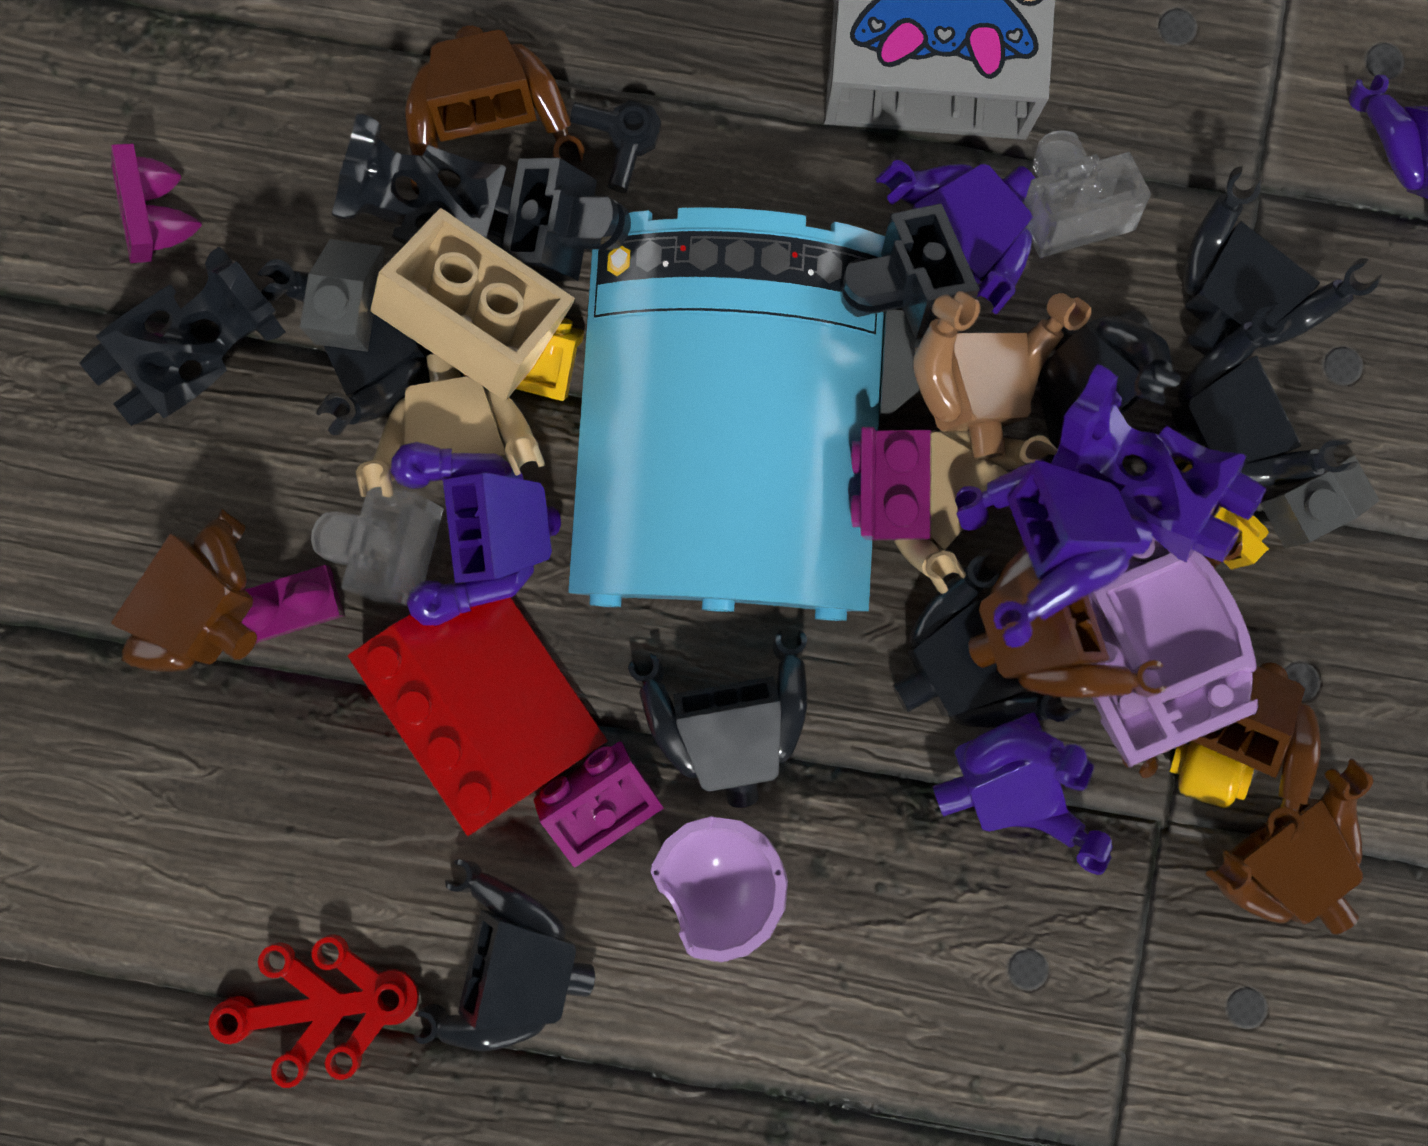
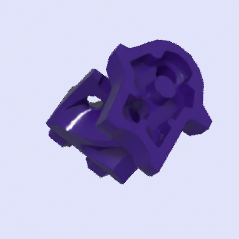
[1051,364,1266,562]

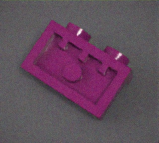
[851,427,932,540]
[533,741,664,868]

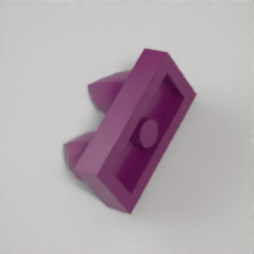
[111,144,202,264]
[241,565,345,643]

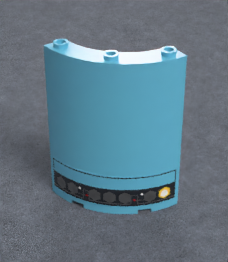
[568,208,885,621]

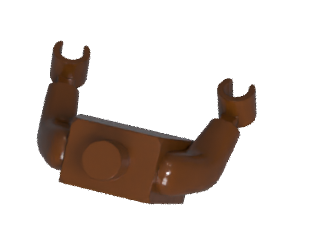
[405,25,584,195]
[111,509,257,672]
[968,546,1167,698]
[1121,662,1321,843]
[1205,758,1373,935]

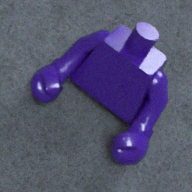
[390,442,561,625]

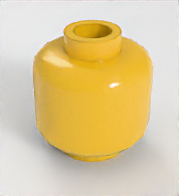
[1169,741,1254,808]

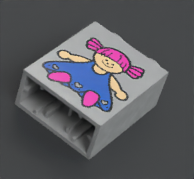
[825,0,1055,140]

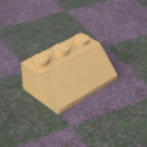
[370,208,575,401]

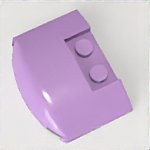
[1088,537,1258,767]

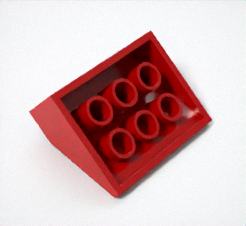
[347,597,608,837]

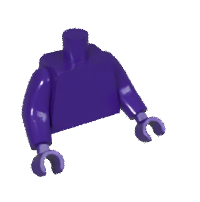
[1349,74,1428,198]
[875,160,1039,315]
[955,460,1152,647]
[932,712,1113,875]

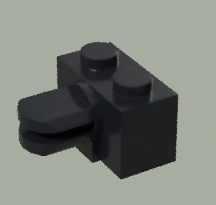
[502,158,631,281]
[841,204,980,339]

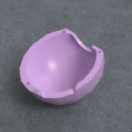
[651,816,788,962]

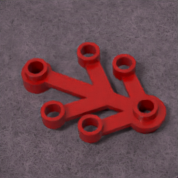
[209,934,419,1088]

